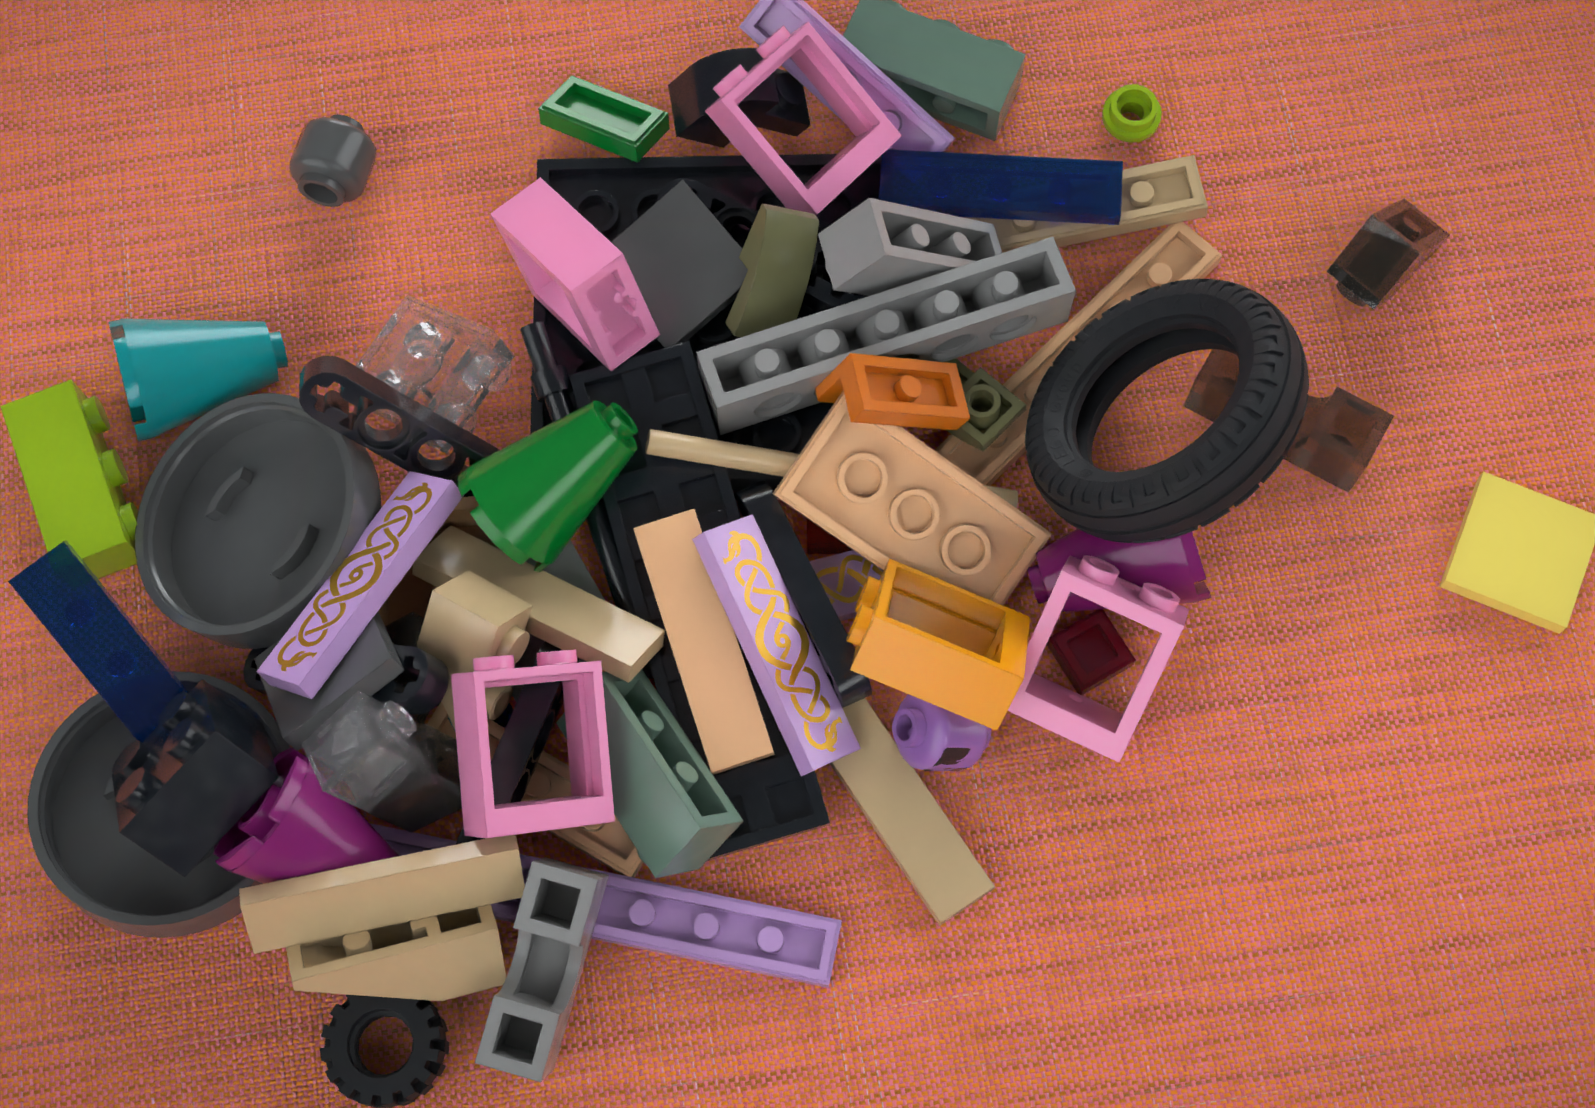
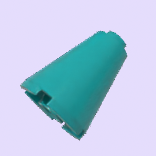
[108,318,288,441]

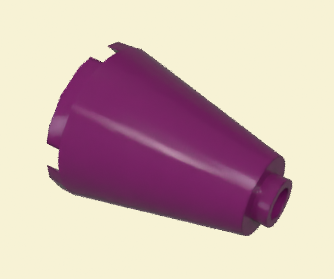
[1027,529,1211,612]
[213,747,399,884]

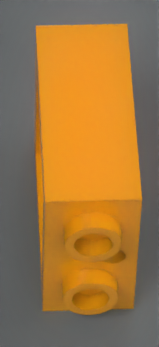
[846,558,1030,731]

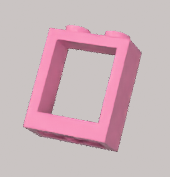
[705,22,902,215]
[490,177,660,371]
[1008,555,1189,762]
[451,649,615,838]

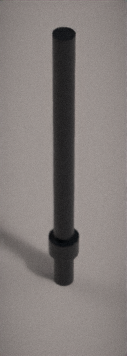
[520,321,653,679]

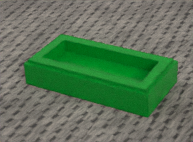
[538,75,670,163]

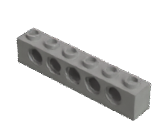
[696,237,1076,435]

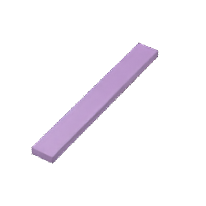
[370,823,842,988]

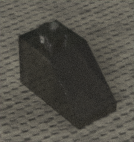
[1327,198,1450,310]

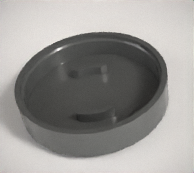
[135,393,381,649]
[27,671,291,938]

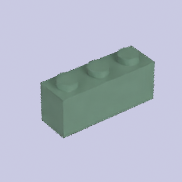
[843,0,1026,141]
[556,669,743,878]

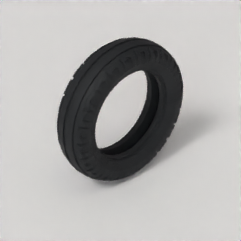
[1025,279,1309,543]

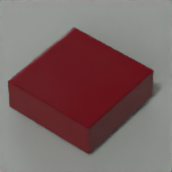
[1047,609,1136,695]

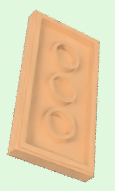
[772,390,1052,605]

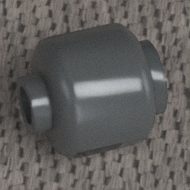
[290,114,376,207]

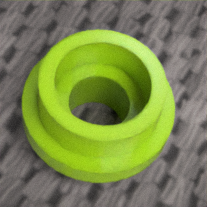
[1102,84,1162,143]

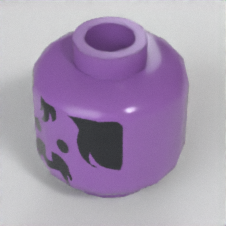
[892,694,991,772]

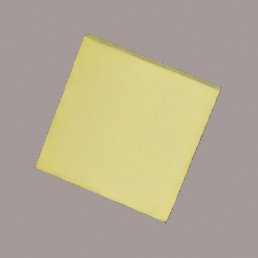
[1439,472,1595,634]

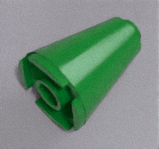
[458,401,638,572]

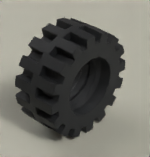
[320,995,450,1108]

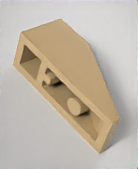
[286,904,506,1001]

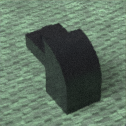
[668,48,811,148]

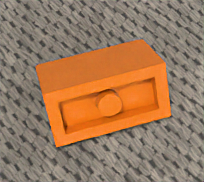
[815,353,970,430]

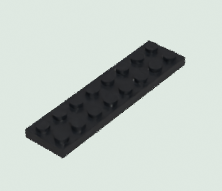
[569,341,830,861]

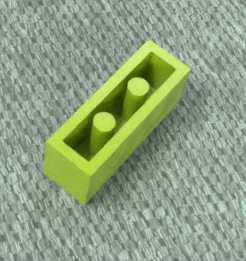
[0,379,138,588]

